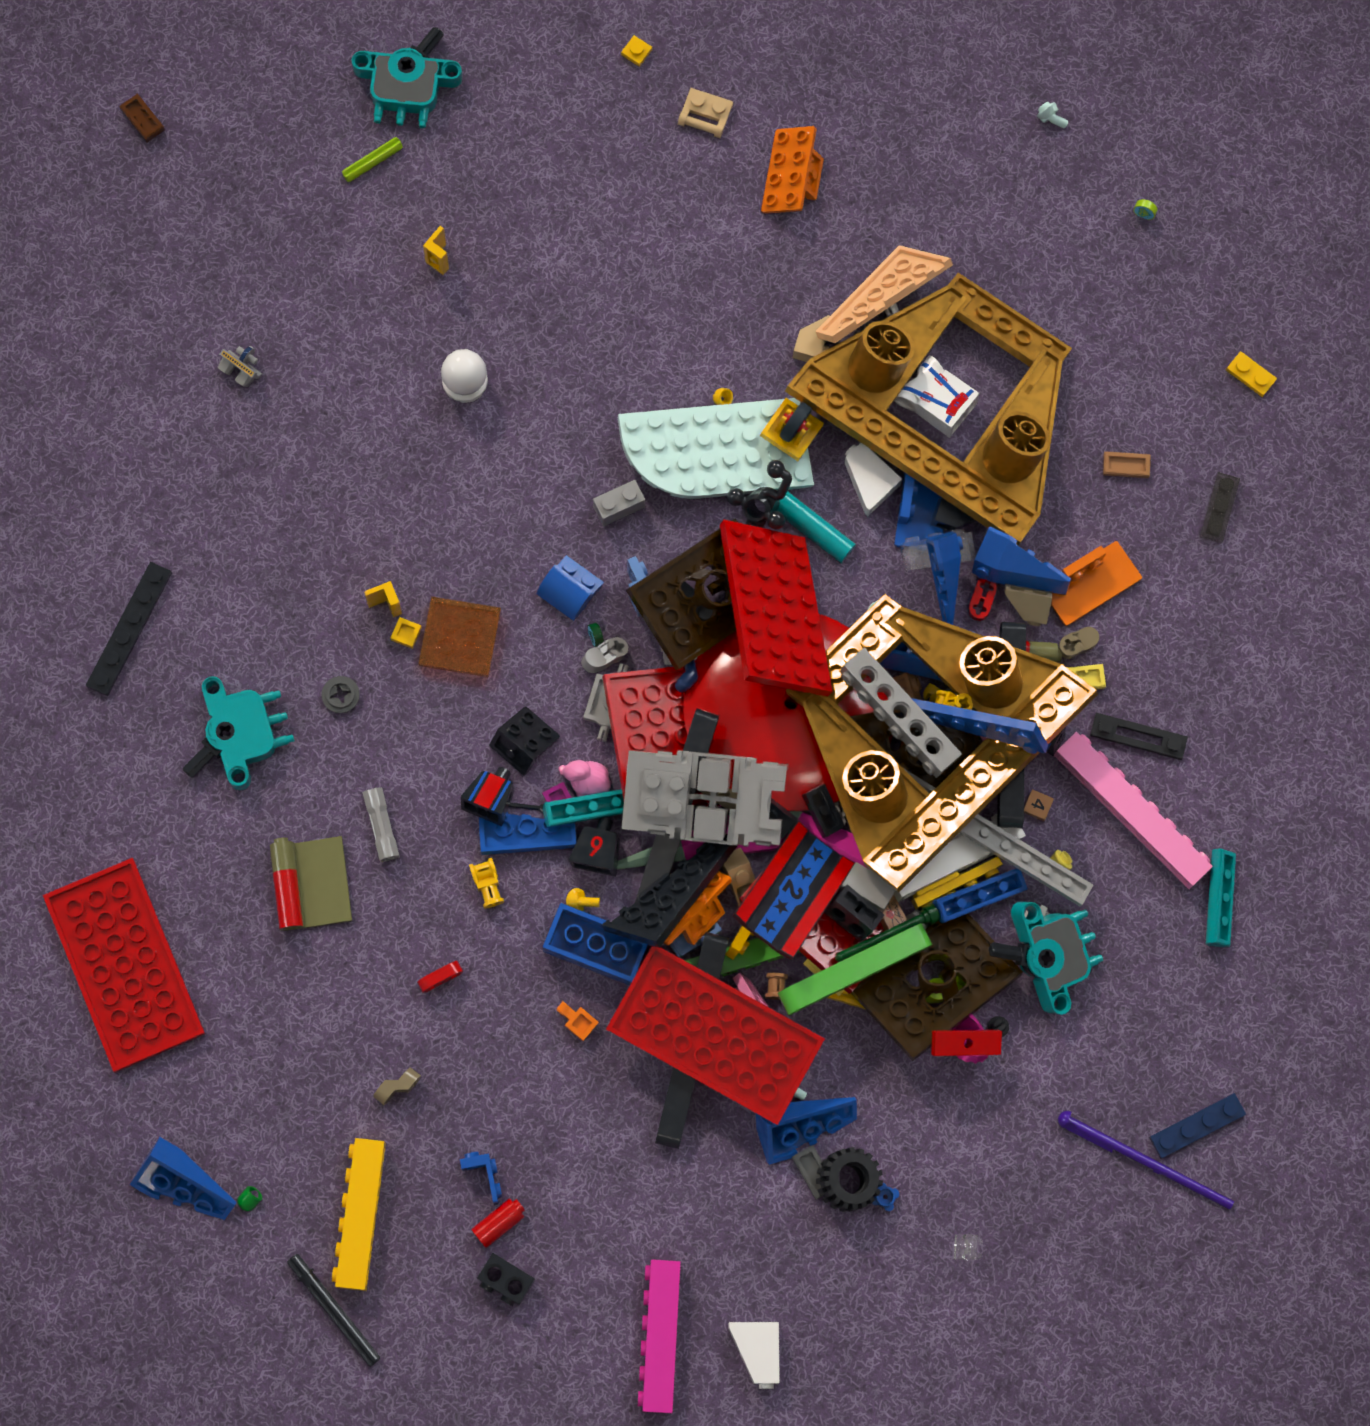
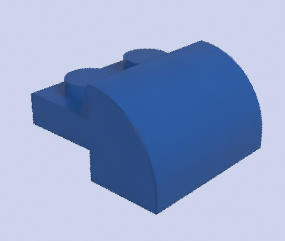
[536,555,604,621]

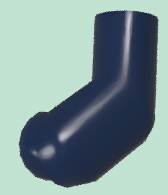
[675,660,698,693]

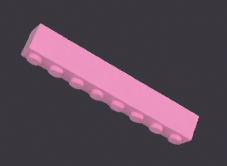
[1054,731,1213,889]

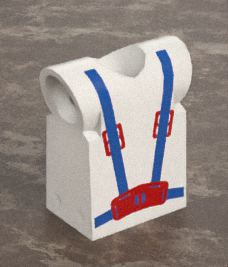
[894,355,979,438]

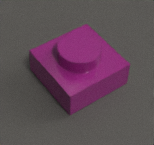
[542,782,572,802]

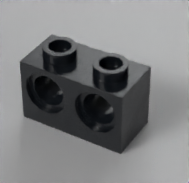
[824,884,884,942]
[477,1253,535,1307]

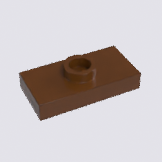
[119,93,165,142]

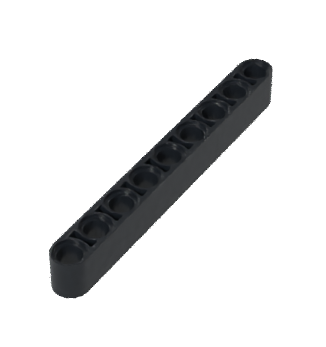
[997,622,1026,829]
[635,708,720,902]
[655,932,729,1149]

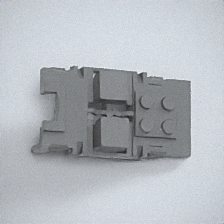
[622,750,789,847]

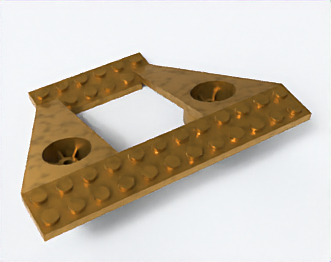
[785,273,1072,546]
[786,594,1098,892]

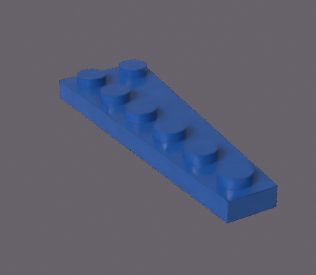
[911,698,1048,754]

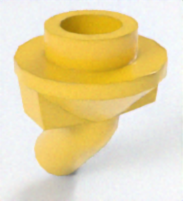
[566,888,600,911]

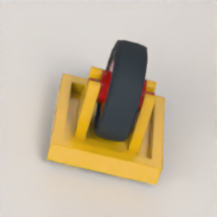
[760,398,824,462]

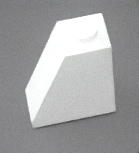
[845,443,902,516]
[728,1322,779,1389]

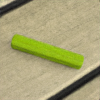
[342,137,403,182]

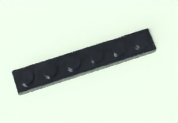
[86,562,172,696]

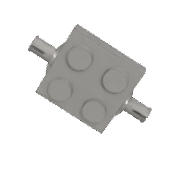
[583,664,629,742]

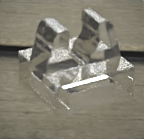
[954,1234,983,1260]

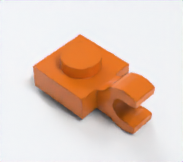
[557,1002,599,1041]

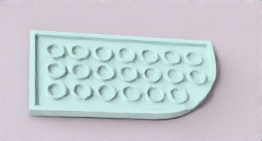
[617,398,814,499]

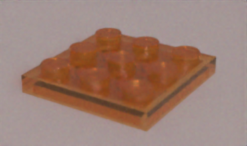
[419,596,501,677]

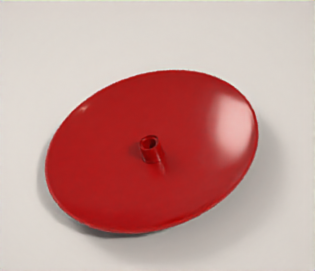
[683,614,893,811]

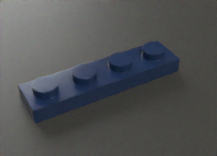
[1149,1093,1246,1159]

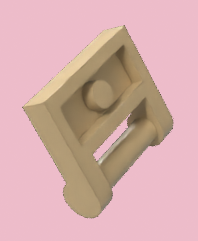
[678,88,733,138]

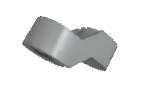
[581,637,628,673]

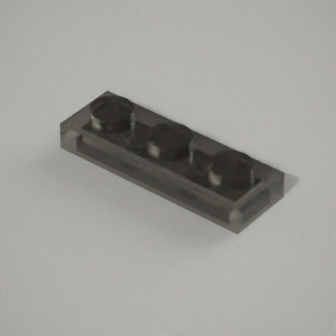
[1199,472,1240,544]

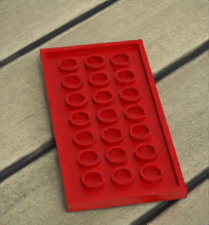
[720,519,833,697]
[43,857,205,1073]
[606,946,825,1125]

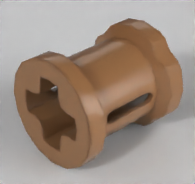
[765,973,788,1000]

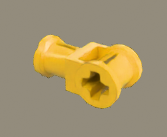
[935,690,973,710]
[469,858,505,909]

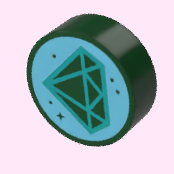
[587,622,604,647]

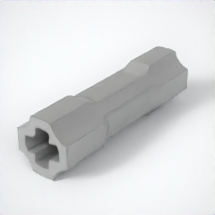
[362,787,400,862]

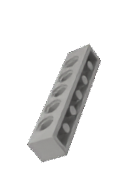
[839,647,962,778]

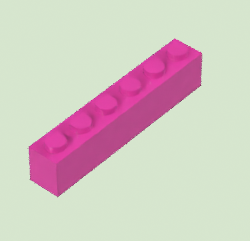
[638,1260,681,1414]

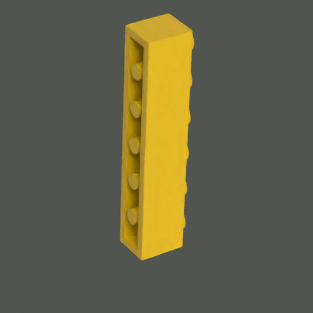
[332,1138,386,1291]

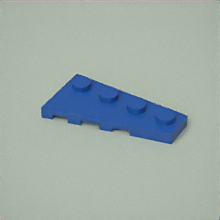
[479,812,576,855]

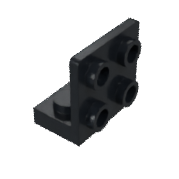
[489,706,560,776]

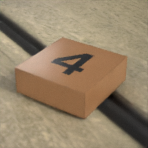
[1024,789,1054,821]

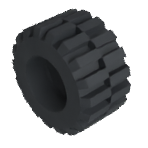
[816,1147,883,1212]

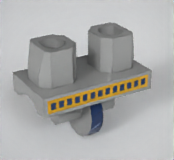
[218,346,263,387]

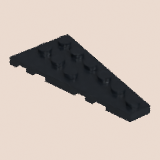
[602,834,737,948]

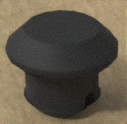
[988,1016,1009,1037]

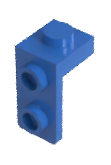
[460,1152,502,1205]

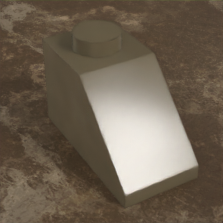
[1004,583,1052,626]

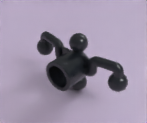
[727,460,792,530]

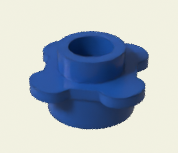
[872,1183,899,1211]

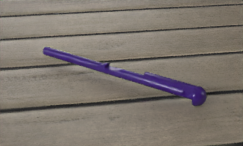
[1058,1111,1234,1210]

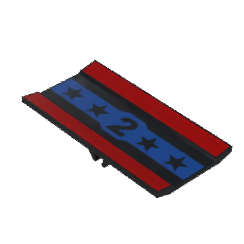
[733,820,855,960]

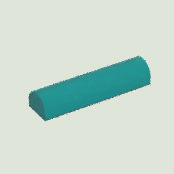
[777,491,856,564]
[543,789,624,827]
[1206,848,1236,947]

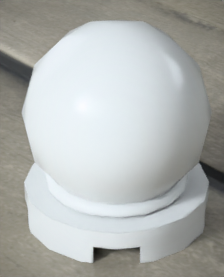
[441,349,488,403]

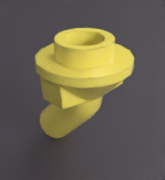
[1050,850,1072,870]

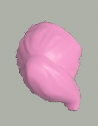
[559,760,611,797]

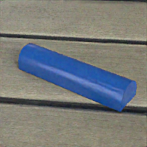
[932,868,1028,923]

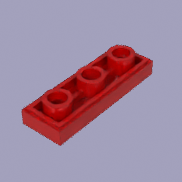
[931,1030,1002,1056]

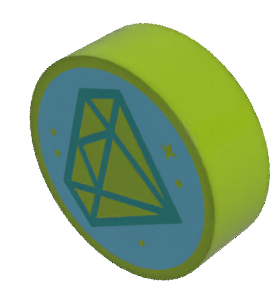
[1133,199,1158,220]

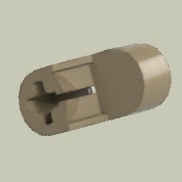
[1058,627,1099,659]
[373,1067,421,1105]

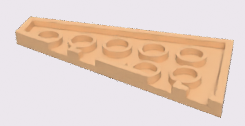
[815,246,953,343]

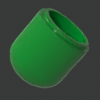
[237,1186,262,1211]

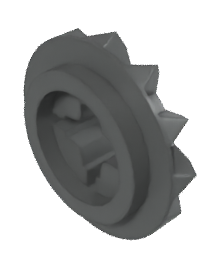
[322,676,360,714]

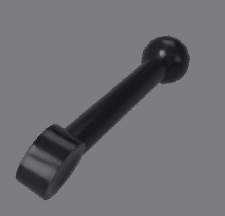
[509,803,543,813]

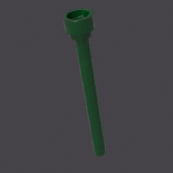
[835,903,941,962]

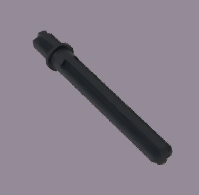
[287,1254,380,1367]

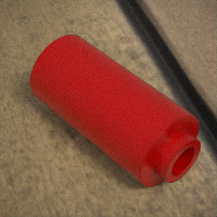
[471,1198,525,1249]

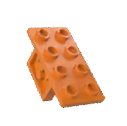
[761,126,824,214]
[1051,541,1142,626]
[664,871,732,946]

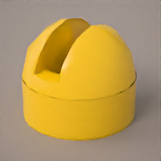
[713,388,733,405]
[923,683,940,702]

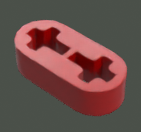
[968,579,997,621]
[417,961,463,993]

